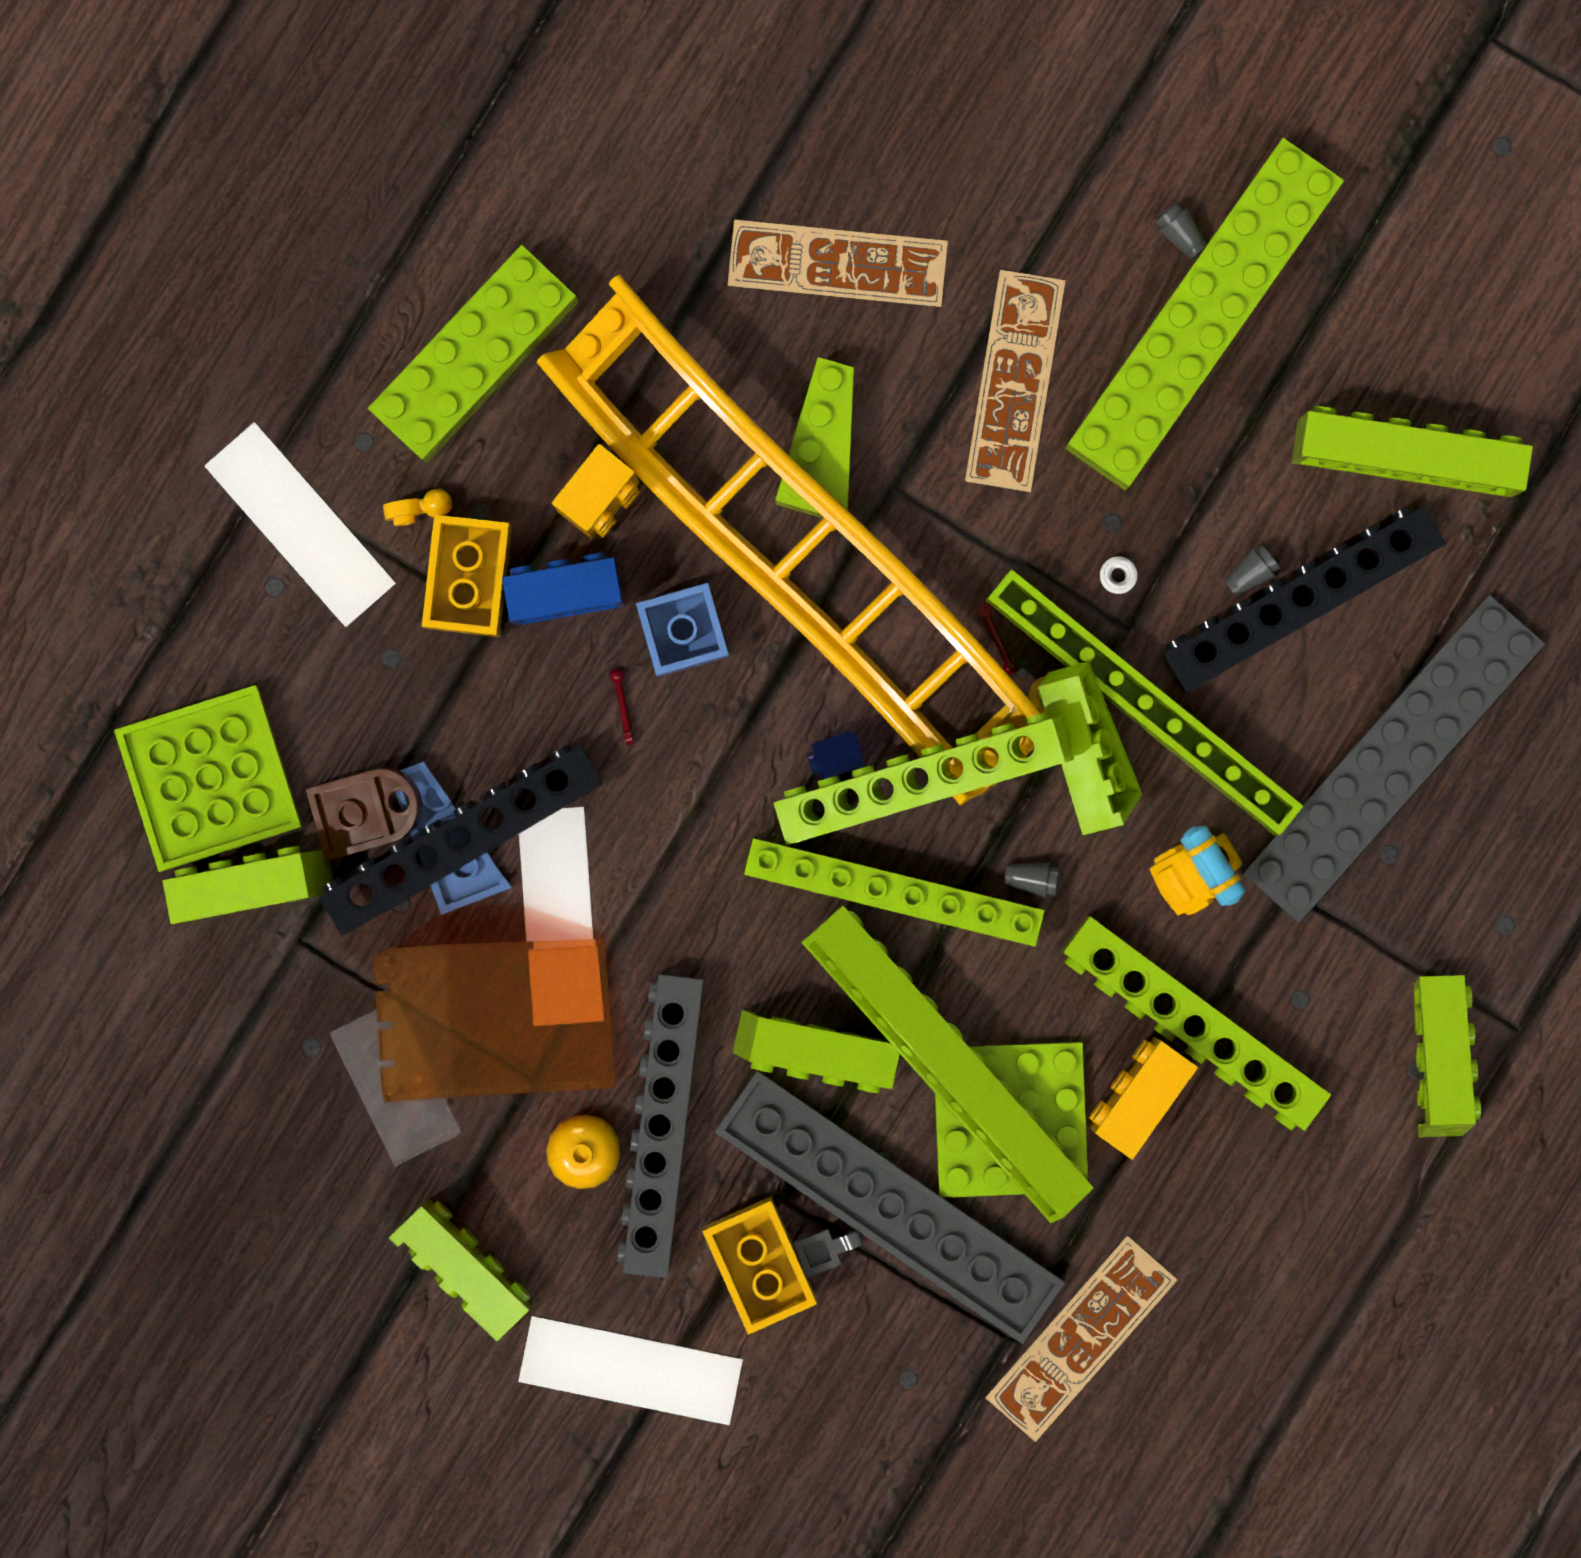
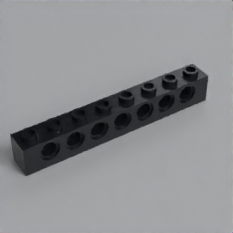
[1161,504,1446,694]
[319,744,603,937]

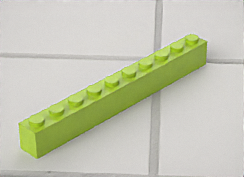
[986,569,1304,835]
[801,906,1094,1223]

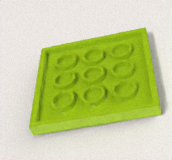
[114,685,303,872]
[935,1042,1088,1198]

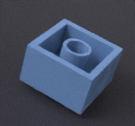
[636,583,729,677]

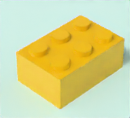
[552,444,640,541]
[422,515,512,637]
[1089,1037,1198,1160]
[702,1196,817,1335]

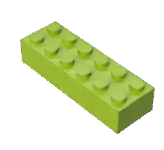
[368,245,579,464]
[1291,406,1533,498]

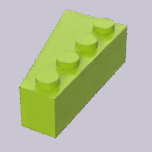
[775,357,854,518]
[1038,661,1143,835]
[162,846,333,924]
[1414,975,1481,1137]
[733,1009,900,1094]
[389,1199,532,1341]

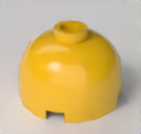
[546,1114,621,1189]

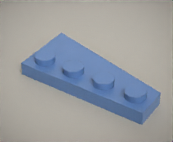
[395,762,511,915]

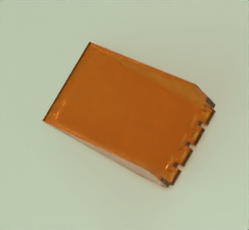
[374,939,615,1105]

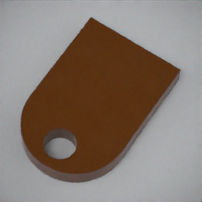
[305,768,422,861]

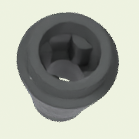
[1154,202,1207,259]
[1224,545,1281,598]
[1005,862,1060,898]

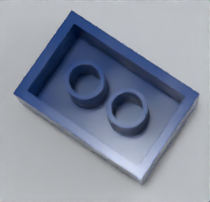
[502,553,625,626]

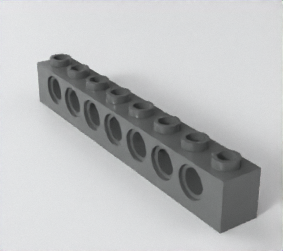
[617,973,704,1278]

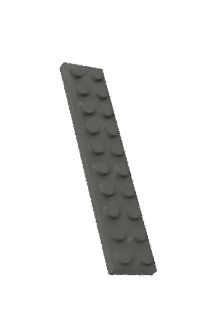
[1242,595,1545,923]
[715,1070,1065,1344]

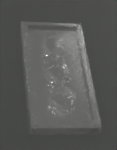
[329,1000,463,1166]

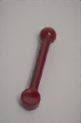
[977,603,1017,675]
[610,668,633,745]

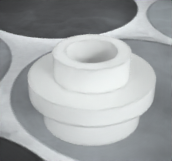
[1100,557,1137,594]

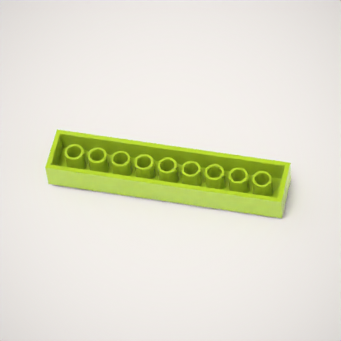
[1065,138,1344,491]

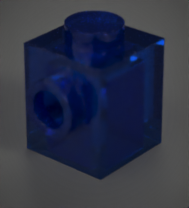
[806,731,865,780]

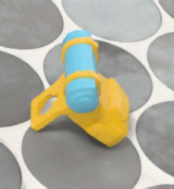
[1150,825,1246,915]

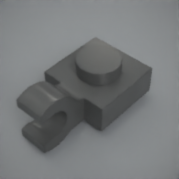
[794,1228,863,1278]

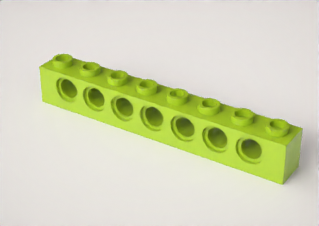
[774,712,1074,846]
[744,838,1045,947]
[1061,916,1331,1131]

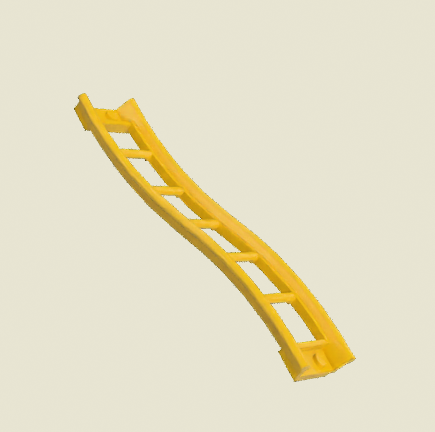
[537,275,1041,806]

